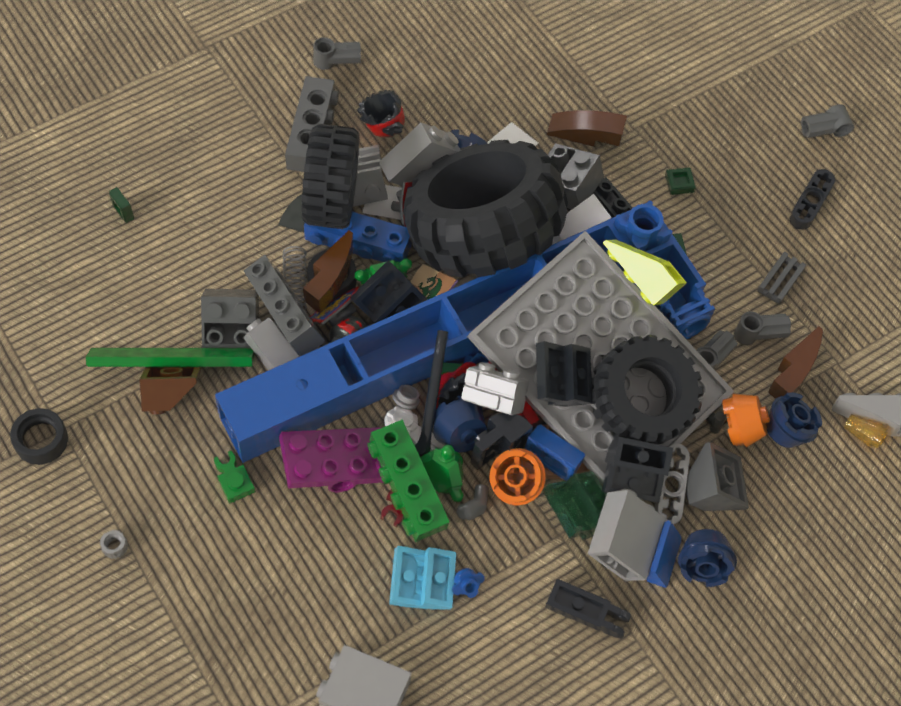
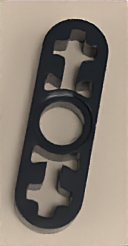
[789,169,835,230]

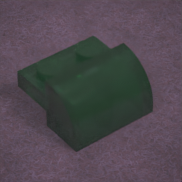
[542,471,607,540]

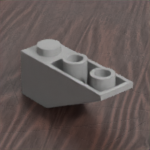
[832,393,901,436]

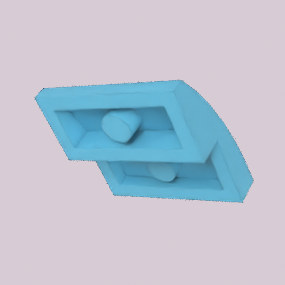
[389,546,456,610]

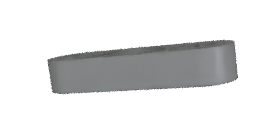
[654,443,690,525]

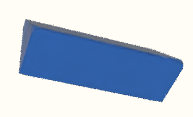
[524,425,585,483]
[647,520,681,588]

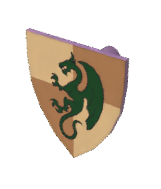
[410,264,458,300]

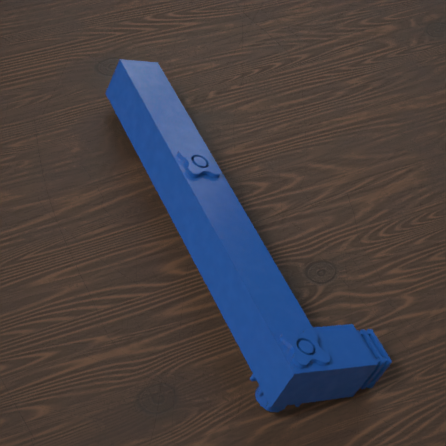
[215,200,715,463]

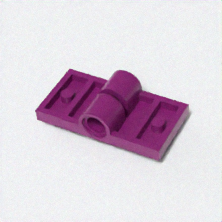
[279,427,384,492]

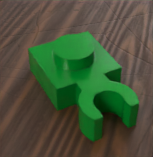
[214,450,255,504]

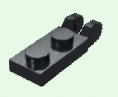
[545,579,631,639]

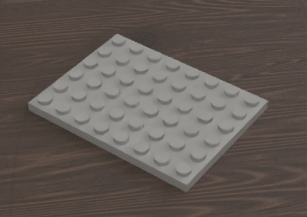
[467,231,734,484]

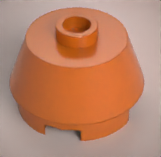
[722,394,770,448]
[490,448,546,505]

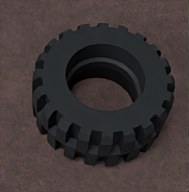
[301,124,360,229]
[591,335,703,445]

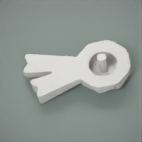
[384,406,445,451]

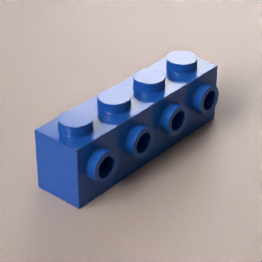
[304,212,412,262]

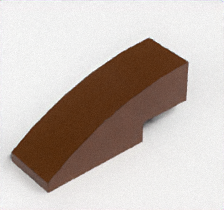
[547,110,627,147]
[303,230,354,313]
[768,326,823,399]

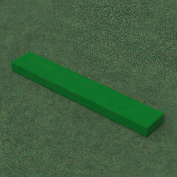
[86,348,255,367]

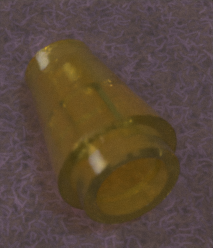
[844,414,889,449]

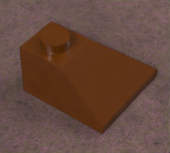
[139,367,202,415]

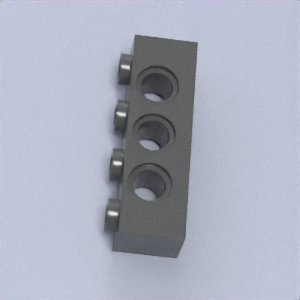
[285,76,339,172]
[243,255,325,355]

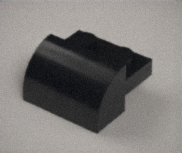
[350,260,428,323]
[536,341,593,406]
[470,413,533,471]
[602,436,674,503]

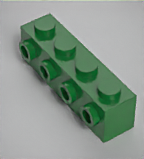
[367,420,450,542]

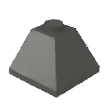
[686,442,749,511]

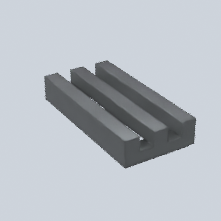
[757,251,807,304]

